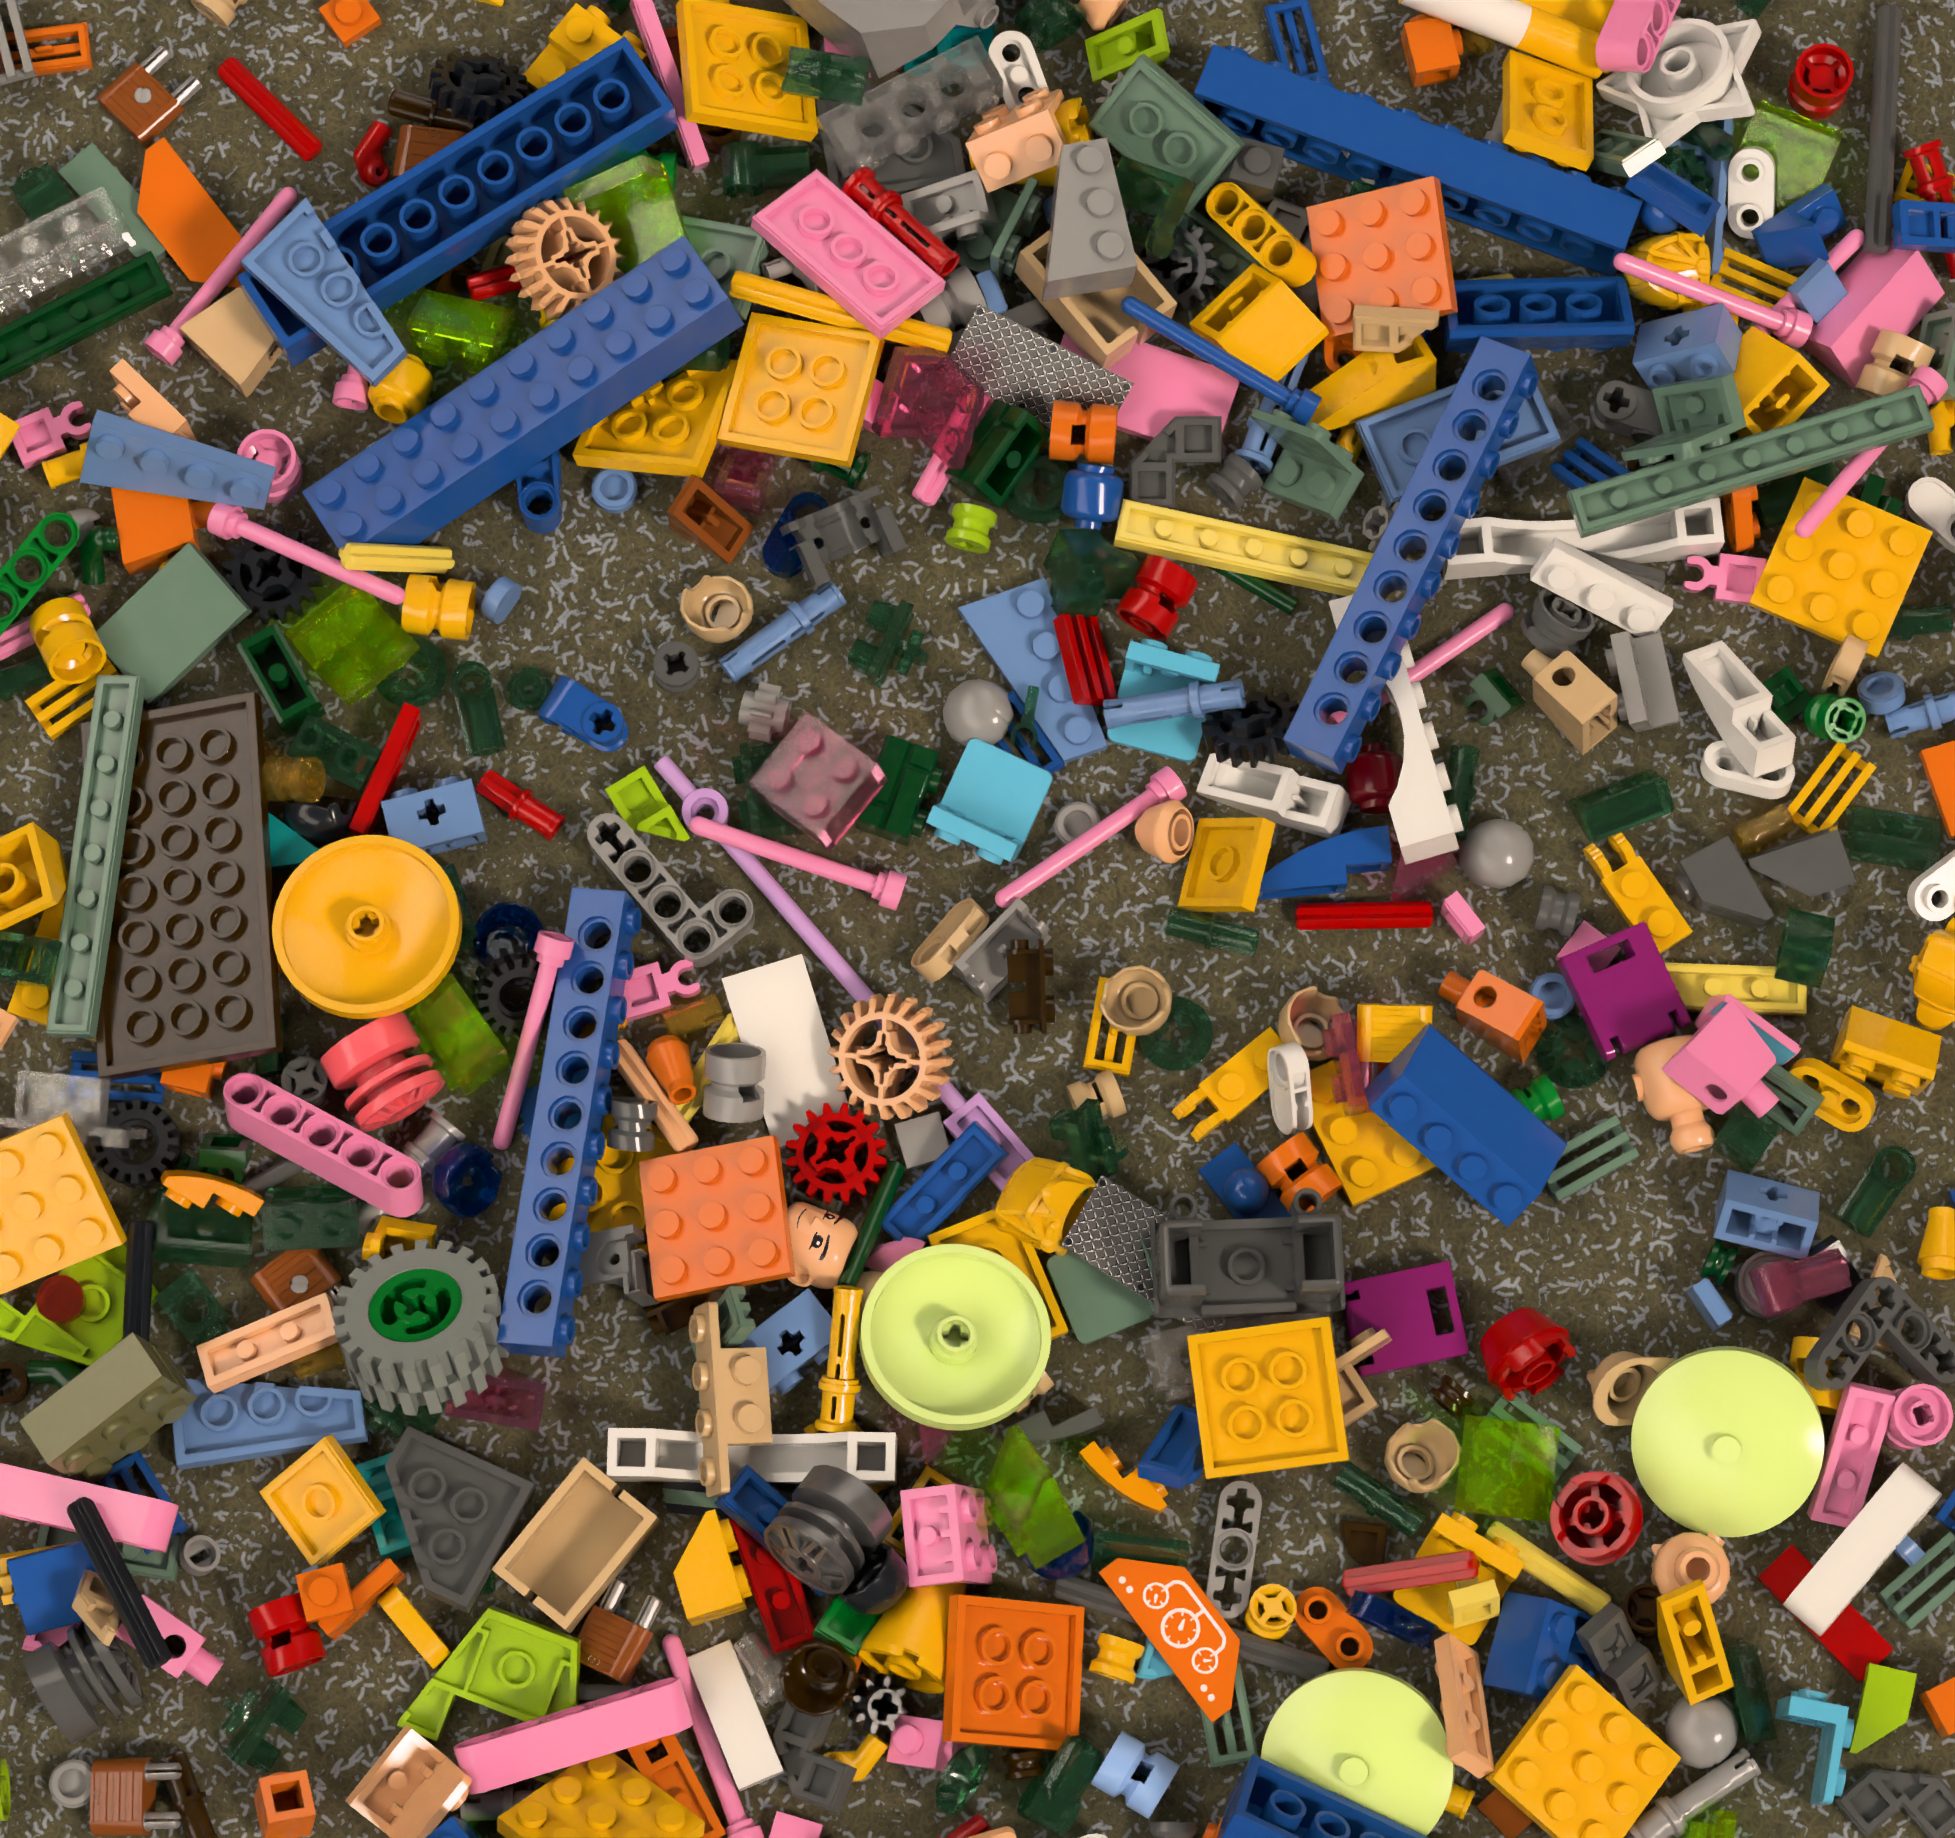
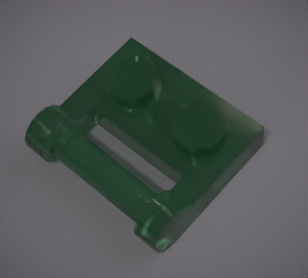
[1115,156,1196,259]

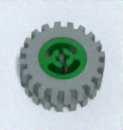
[332,1239,509,1416]

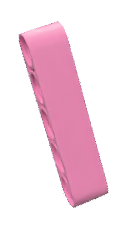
[1595,0,1681,73]
[223,1072,424,1217]
[0,1463,179,1553]
[453,1677,695,1795]

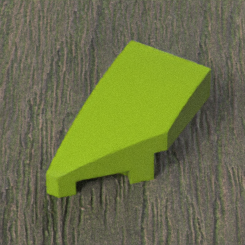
[604,765,690,842]
[1848,1663,1917,1754]

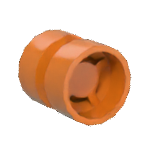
[1049,400,1118,465]
[1255,1132,1344,1214]

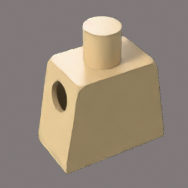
[180,287,282,398]
[1521,647,1617,755]

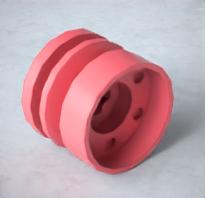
[320,1012,445,1132]

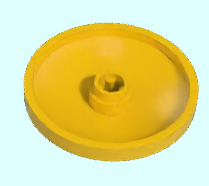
[272,835,462,1019]

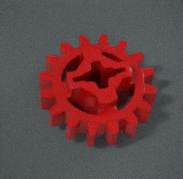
[786,1102,887,1206]

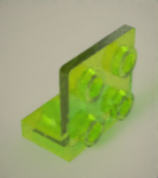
[1726,99,1844,214]
[563,155,691,274]
[284,583,420,706]

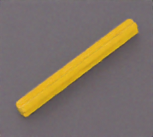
[729,270,952,355]

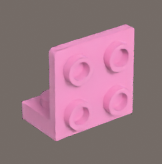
[900,1484,997,1588]

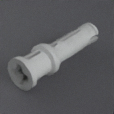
[347,1109,466,1237]
[1626,1748,1761,1838]

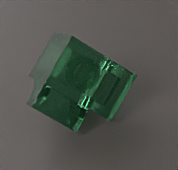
[1043,529,1140,618]

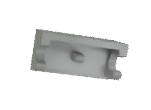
[953,897,1052,1004]

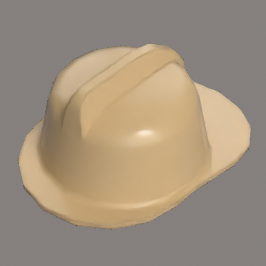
[1586,1351,1677,1426]

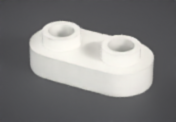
[989,30,1049,109]
[1728,146,1776,239]
[1700,740,1795,799]
[1907,849,1955,921]

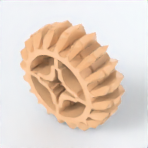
[504,197,626,319]
[827,992,954,1120]

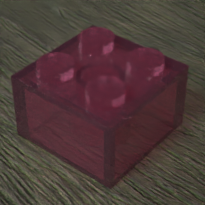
[748,711,888,852]

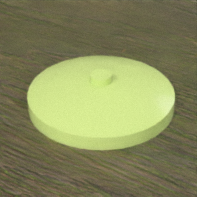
[859,1244,1051,1431]
[1631,1346,1824,1537]
[1261,1667,1455,1836]

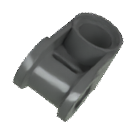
[1589,380,1663,443]

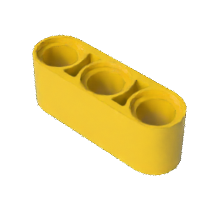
[1206,182,1317,287]

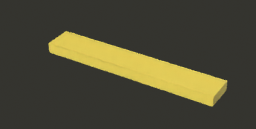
[1113,499,1374,596]

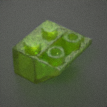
[407,289,517,374]

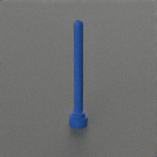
[1121,296,1322,426]

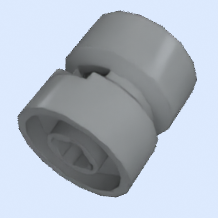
[913,265,988,333]
[703,1043,766,1123]

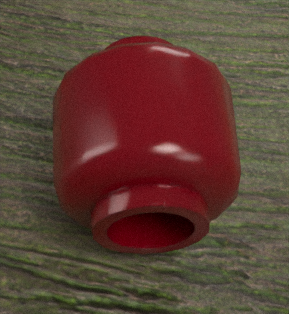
[1345,743,1404,814]

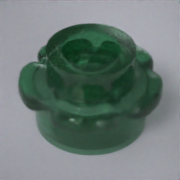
[506,667,552,711]

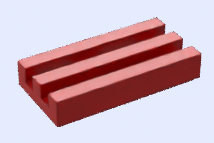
[1053,613,1118,707]

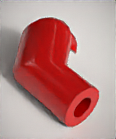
[353,120,393,187]

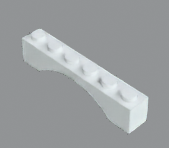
[1442,498,1725,580]
[1329,594,1464,865]
[607,1428,898,1486]

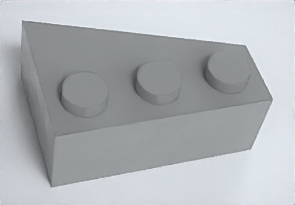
[1042,137,1138,301]

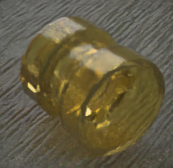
[262,755,326,803]

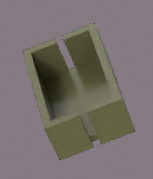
[19,1332,198,1483]

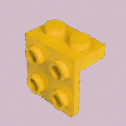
[1393,1511,1525,1646]

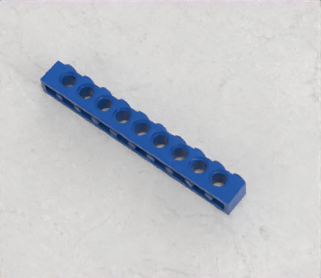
[1283,336,1539,775]
[497,887,641,1358]

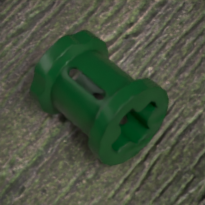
[813,450,872,490]

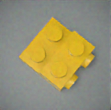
[523,3,649,91]

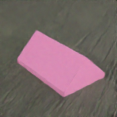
[1802,241,1945,392]

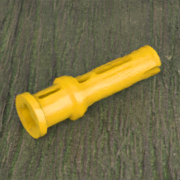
[814,1285,864,1433]

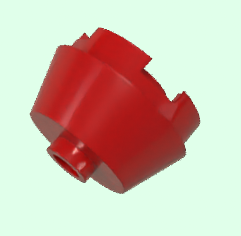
[1480,1307,1576,1401]
[1550,1471,1643,1566]

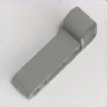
[587,813,755,968]

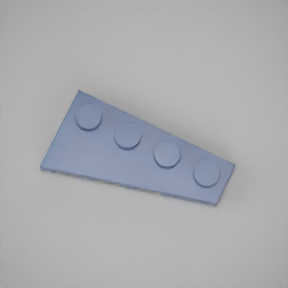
[241,198,407,387]
[79,409,276,510]
[958,578,1107,764]
[172,1376,368,1470]

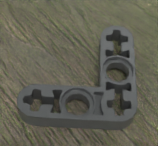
[1804,1276,1955,1391]

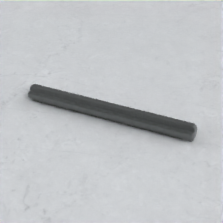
[1864,5,1902,255]
[1053,1573,1330,1680]

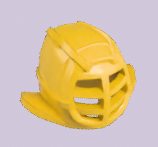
[1623,224,1711,313]
[1908,917,1955,1030]
[993,1157,1096,1256]

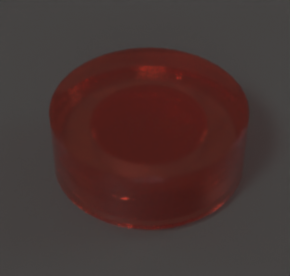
[36,1275,86,1324]

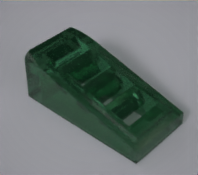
[0,931,63,987]

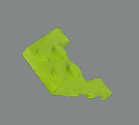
[0,1242,161,1367]
[397,1605,581,1783]

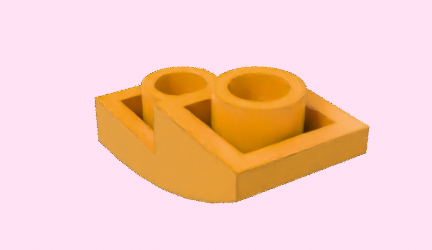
[160,1170,264,1217]
[1078,1441,1168,1515]

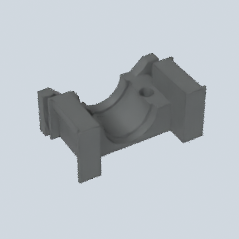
[779,485,909,592]
[540,1224,659,1321]

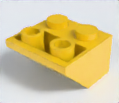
[1189,263,1329,382]
[1733,326,1830,439]
[1828,1005,1942,1099]
[673,1509,753,1626]

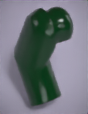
[80,524,119,585]
[28,1360,82,1389]

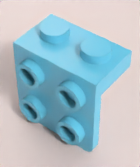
[1107,639,1220,763]
[926,739,1053,865]
[1775,1689,1854,1806]

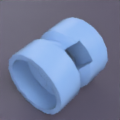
[1091,1730,1180,1819]

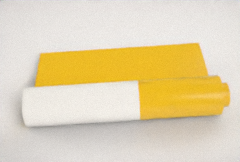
[1398,0,1615,79]

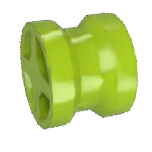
[945,503,997,554]

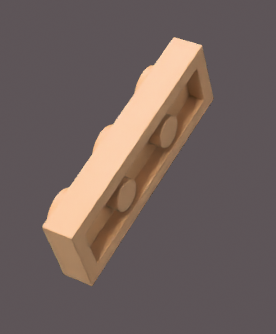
[196,1292,338,1394]
[1434,1632,1495,1779]

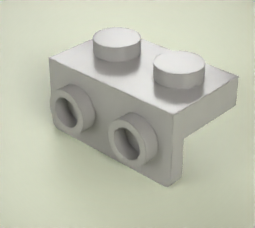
[900,169,998,247]
[1605,631,1680,733]

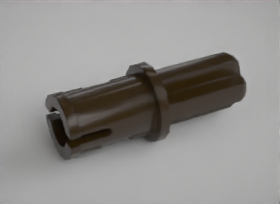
[388,89,479,133]
[160,1751,218,1838]

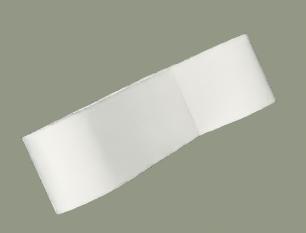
[1783,1462,1942,1636]

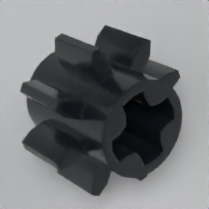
[848,1673,908,1734]

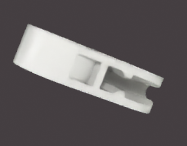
[1904,477,1955,553]
[1267,1042,1313,1135]

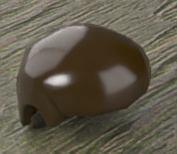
[779,1637,857,1717]

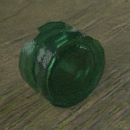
[1015,0,1087,53]

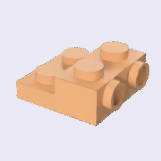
[110,358,197,441]

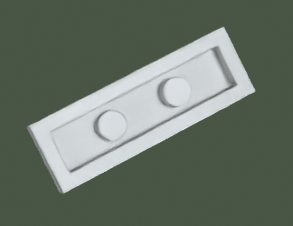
[1530,537,1673,637]

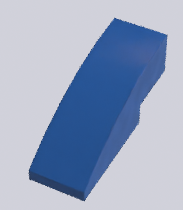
[1257,825,1392,900]

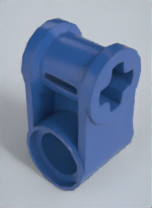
[515,449,563,534]
[537,675,629,752]

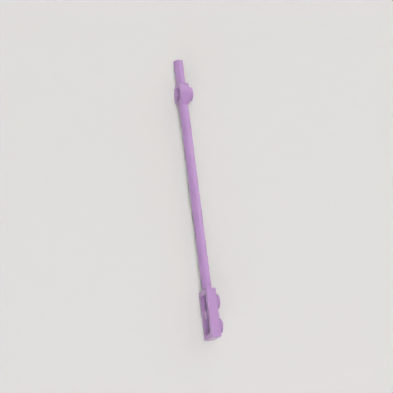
[654,755,1035,1193]

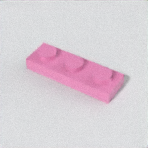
[1807,1382,1896,1528]

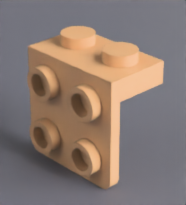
[965,87,1068,193]
[345,1724,472,1838]

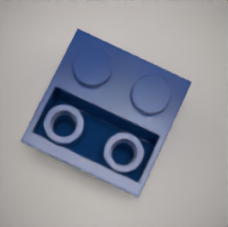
[1482,1591,1596,1703]

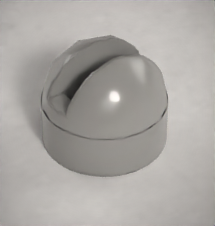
[66,508,103,547]
[179,1535,221,1577]

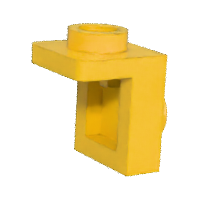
[362,1215,437,1270]

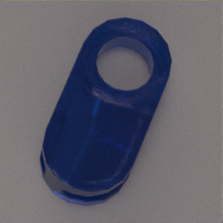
[763,492,828,578]
[1346,1590,1439,1650]

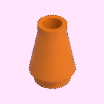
[645,1035,696,1105]

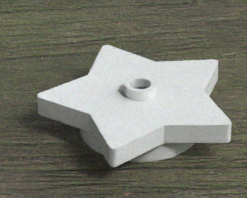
[1596,15,1762,149]

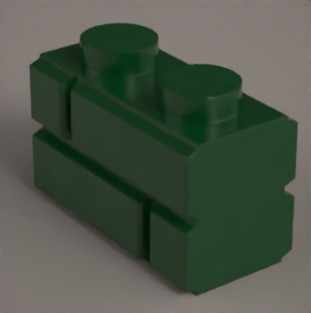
[945,400,1050,509]
[236,623,326,735]
[855,735,945,846]

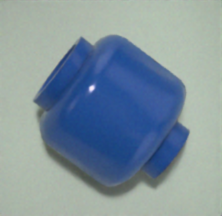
[1061,462,1124,531]

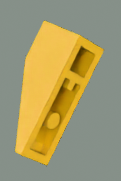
[1656,1578,1734,1706]

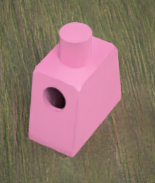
[1661,1000,1780,1119]
[115,1593,224,1686]

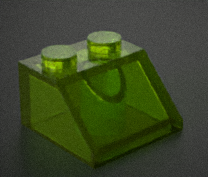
[409,973,513,1097]
[1454,1415,1560,1522]
[985,1424,1086,1569]

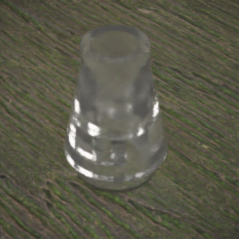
[732,1632,785,1707]

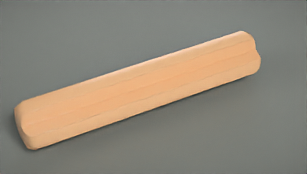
[616,1039,699,1153]

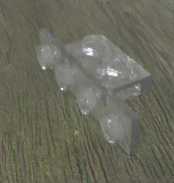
[0,1070,147,1148]

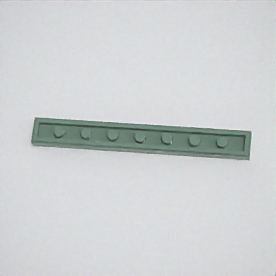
[1566,385,1935,538]
[46,675,146,1039]

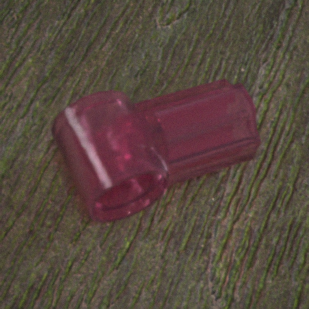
[1748,1248,1852,1318]

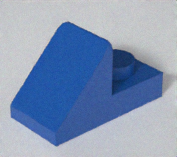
[1751,183,1847,269]

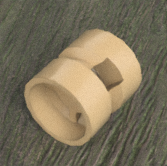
[1855,328,1935,398]

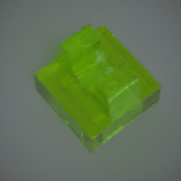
[1685,1810,1737,1838]

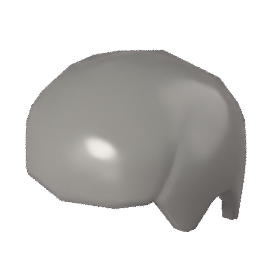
[943,678,1014,747]
[1458,819,1534,889]
[1664,1695,1738,1769]

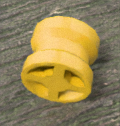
[1244,1584,1297,1641]
[1089,1633,1145,1684]

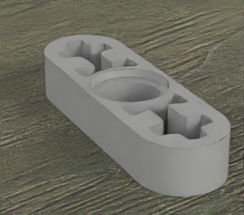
[1205,1481,1262,1620]

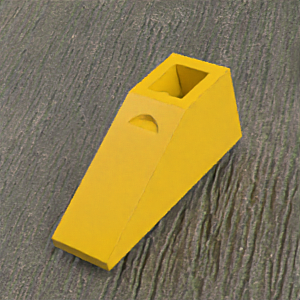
[1309,334,1437,431]

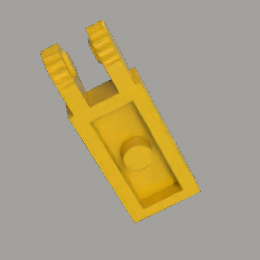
[1583,828,1693,954]
[1172,1027,1283,1142]

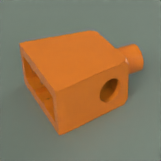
[111,487,216,575]
[1438,969,1547,1065]

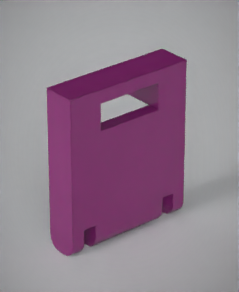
[1557,921,1691,1062]
[1344,1261,1470,1378]

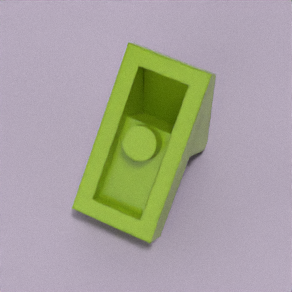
[1085,8,1170,85]

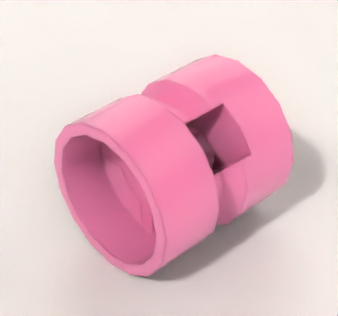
[237,429,304,503]
[1883,1383,1954,1451]

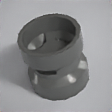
[607,1097,658,1152]

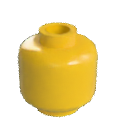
[367,353,434,424]

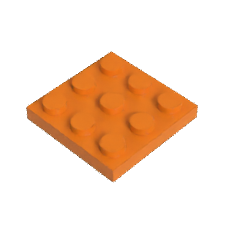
[1306,176,1458,342]
[638,1135,796,1302]
[942,1594,1085,1752]

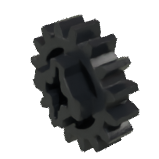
[428,51,528,123]
[1132,214,1222,314]
[221,523,323,625]
[1201,686,1299,768]

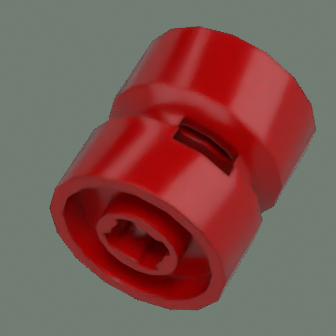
[1786,43,1854,120]
[1115,554,1199,641]
[247,1593,328,1678]

